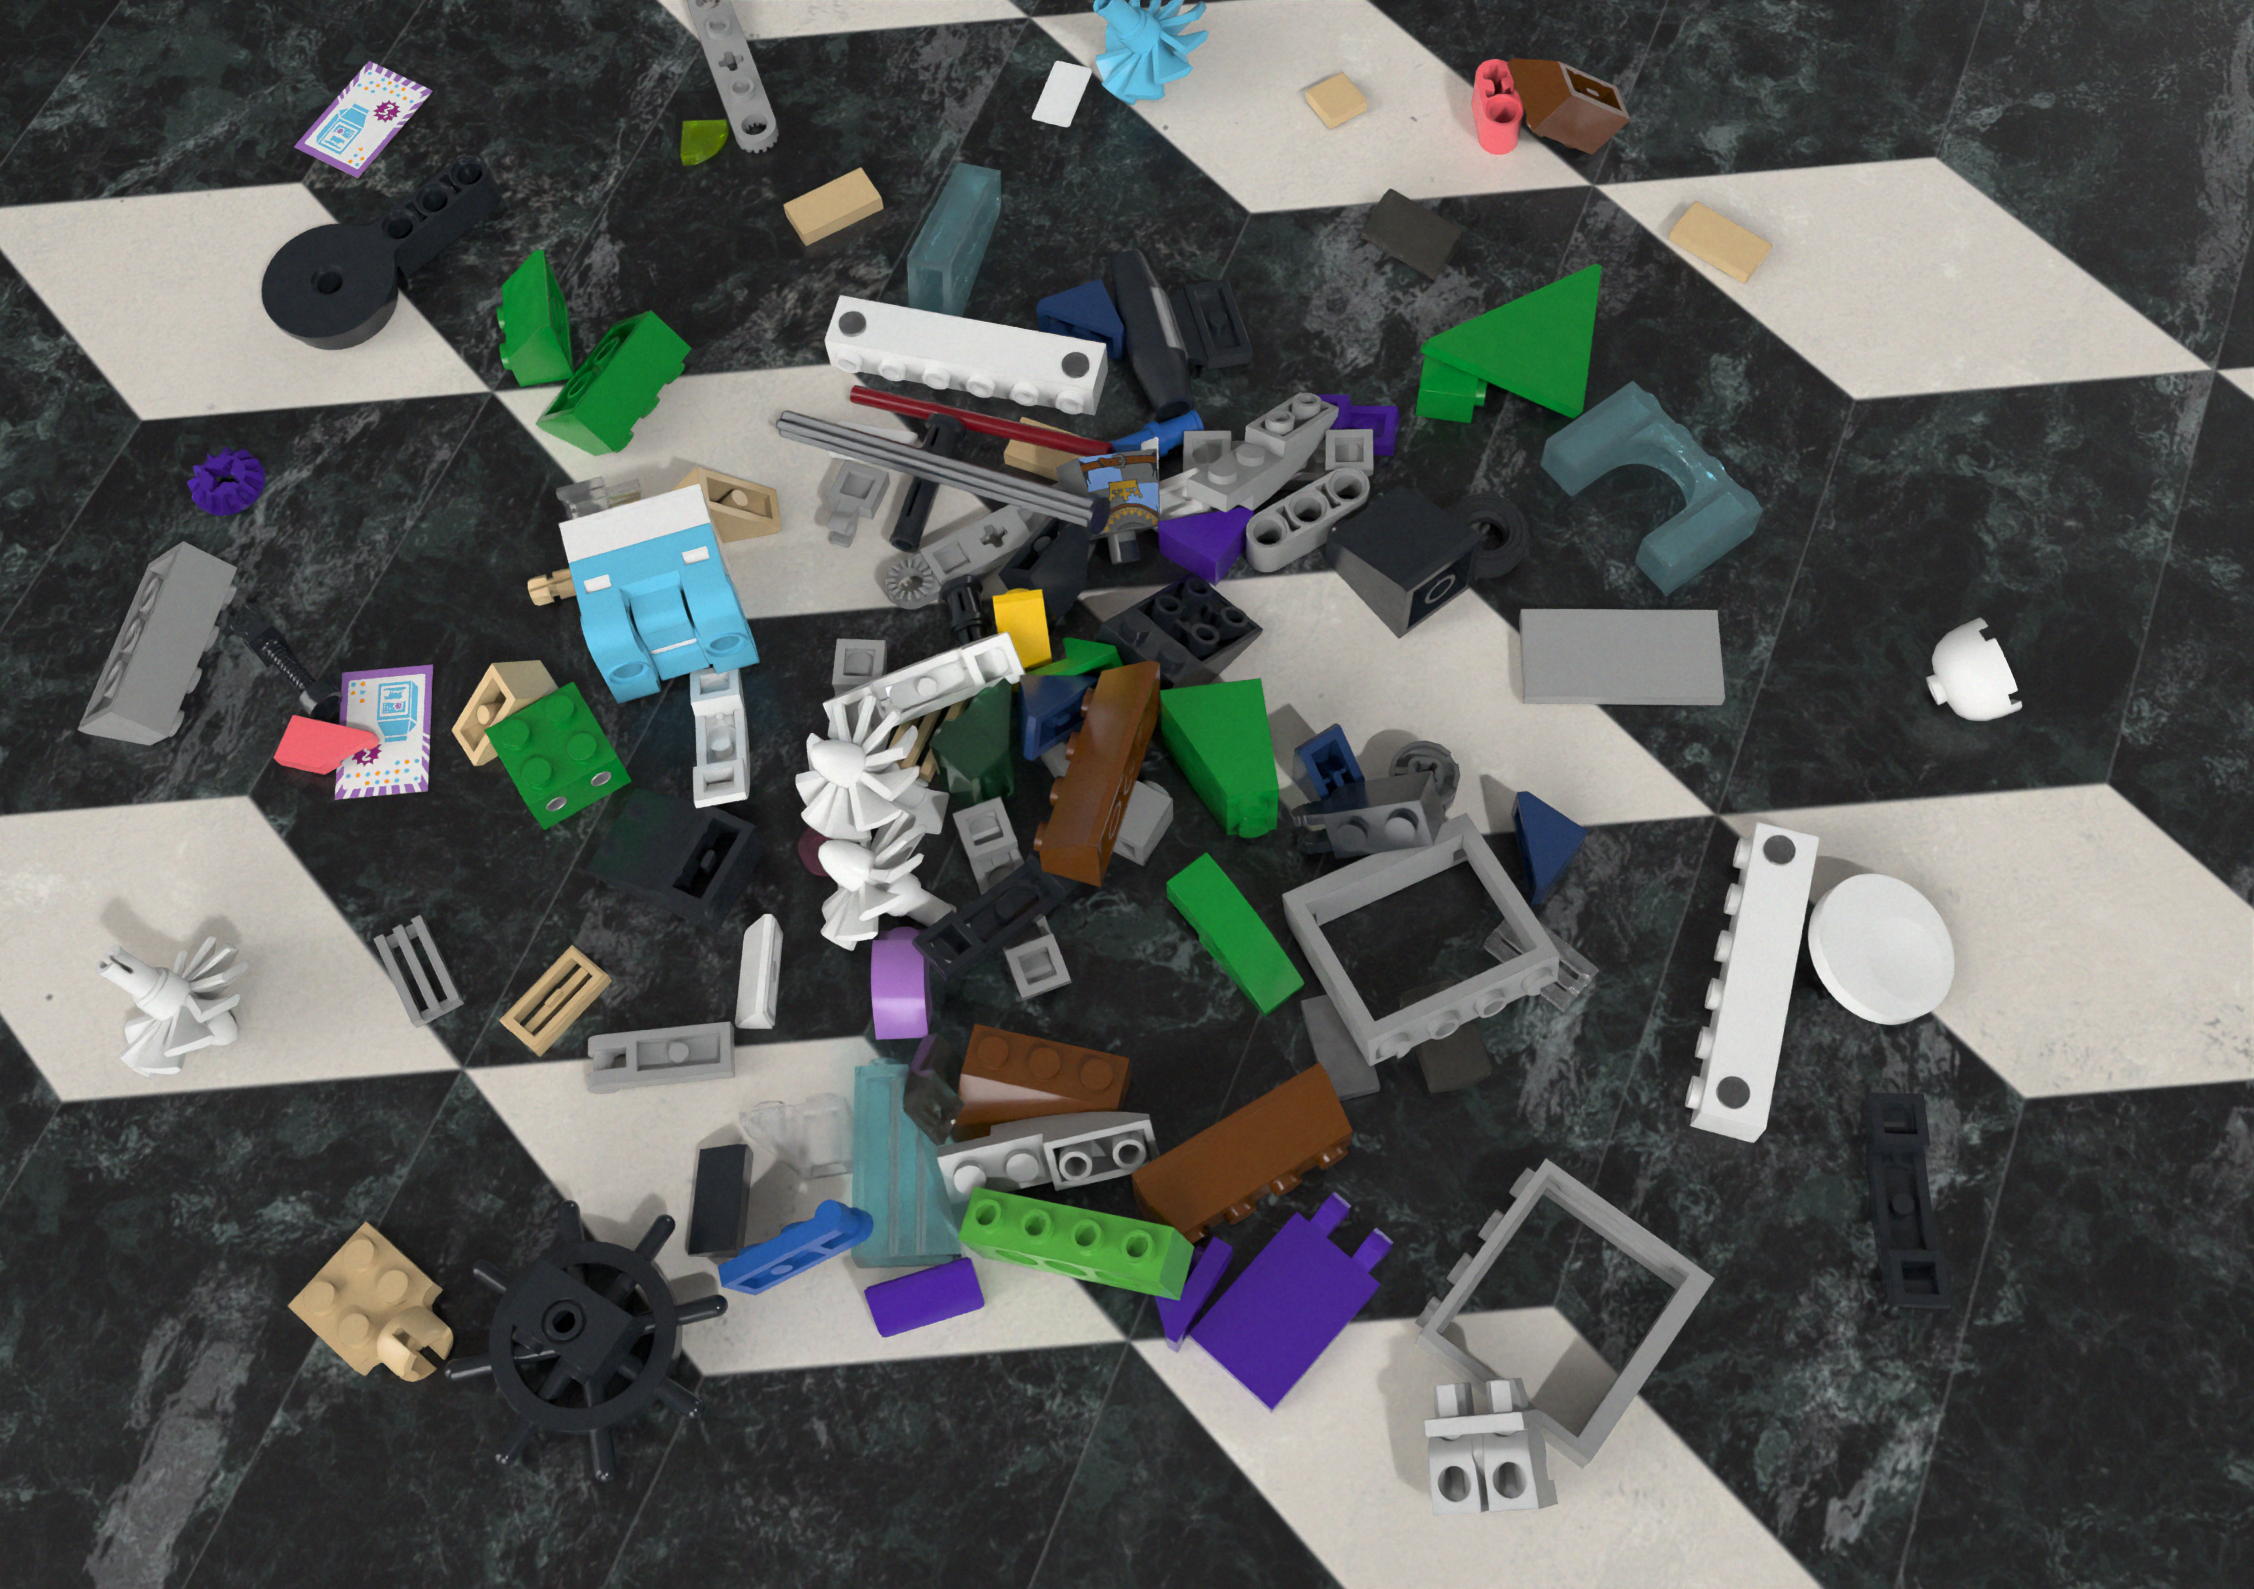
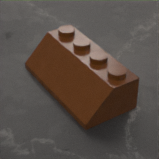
[1034,660,1161,887]
[1131,1062,1353,1249]

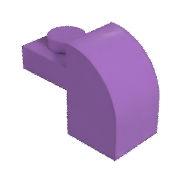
[871,927,932,1040]

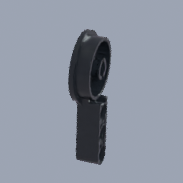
[261,155,502,350]

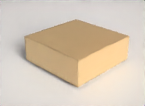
[1306,72,1367,130]

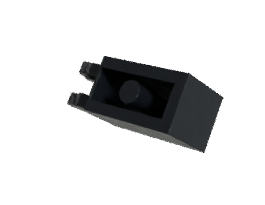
[1290,771,1445,859]

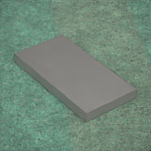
[1519,609,1725,705]

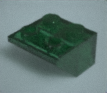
[929,678,1019,809]

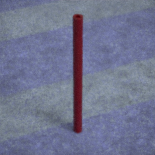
[850,385,1113,457]

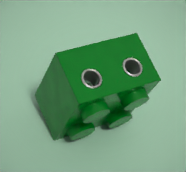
[484,682,632,830]

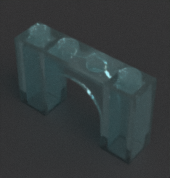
[1540,381,1763,595]

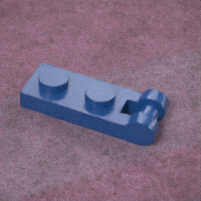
[718,1199,874,1296]

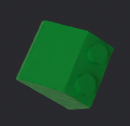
[497,249,574,387]

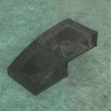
[903,1032,965,1146]

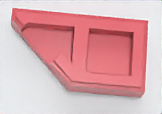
[274,715,380,775]

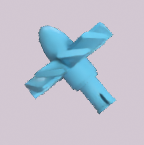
[1093,0,1208,105]

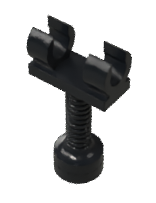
[228,602,343,720]

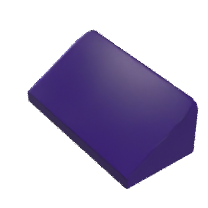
[864,1256,985,1338]

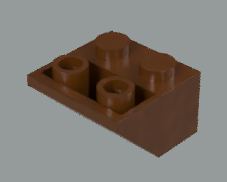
[1507,58,1630,155]

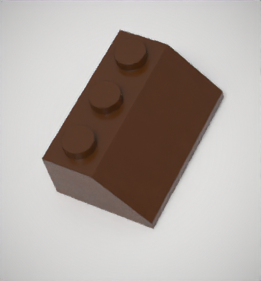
[952,1024,1132,1143]

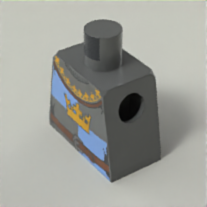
[1056,448,1161,565]

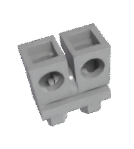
[1424,1378,1558,1516]

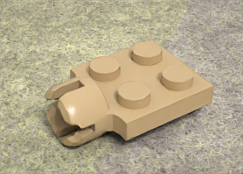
[288,1221,453,1382]

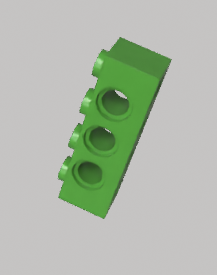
[958,1187,1194,1301]

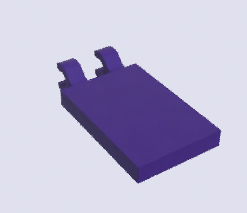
[1188,1191,1393,1413]

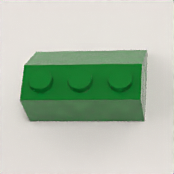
[535,310,692,456]

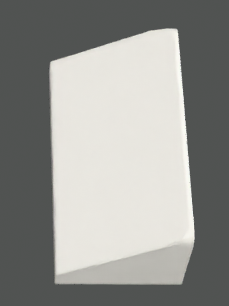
[735,914,783,1029]

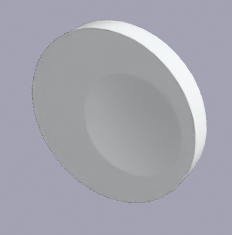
[1808,873,1955,1025]

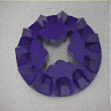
[187,446,265,516]

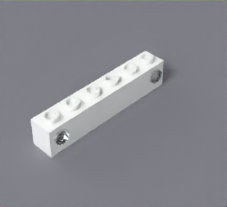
[825,295,1108,415]
[1685,822,1819,1143]

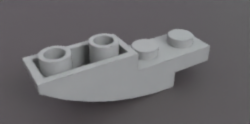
[1187,392,1339,512]
[937,1112,1160,1204]

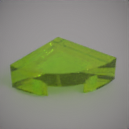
[680,119,729,166]

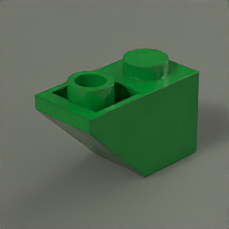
[1415,354,1487,424]

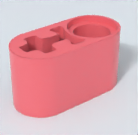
[1471,59,1524,155]

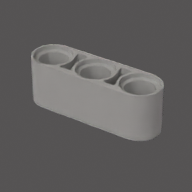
[1246,467,1370,572]

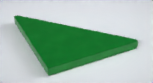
[1420,263,1602,419]

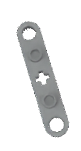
[687,0,779,153]
[886,481,1062,609]

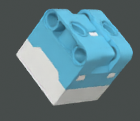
[559,484,760,704]

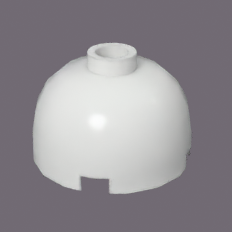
[1926,617,2022,721]

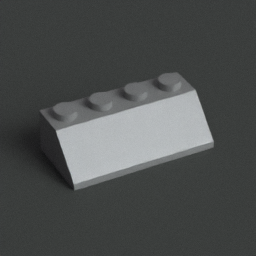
[77,541,237,746]

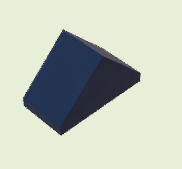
[1036,279,1126,362]
[1016,675,1098,761]
[1292,723,1365,803]
[1511,791,1588,905]

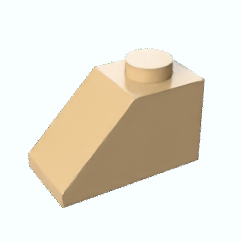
[669,466,782,543]
[452,660,559,766]

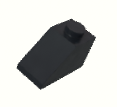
[998,516,1089,621]

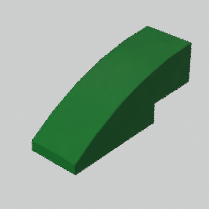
[1166,852,1305,1017]

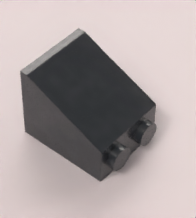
[1325,484,1483,639]

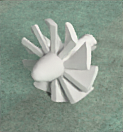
[796,695,930,842]
[818,809,956,951]
[96,936,249,1080]

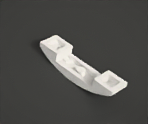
[823,631,1026,738]
[690,667,750,808]

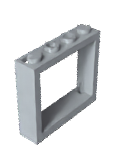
[1282,813,1560,1066]
[1415,1158,1715,1469]

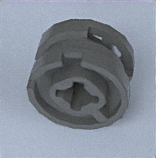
[1388,741,1460,813]

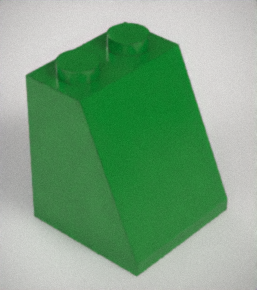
[1160,678,1279,838]

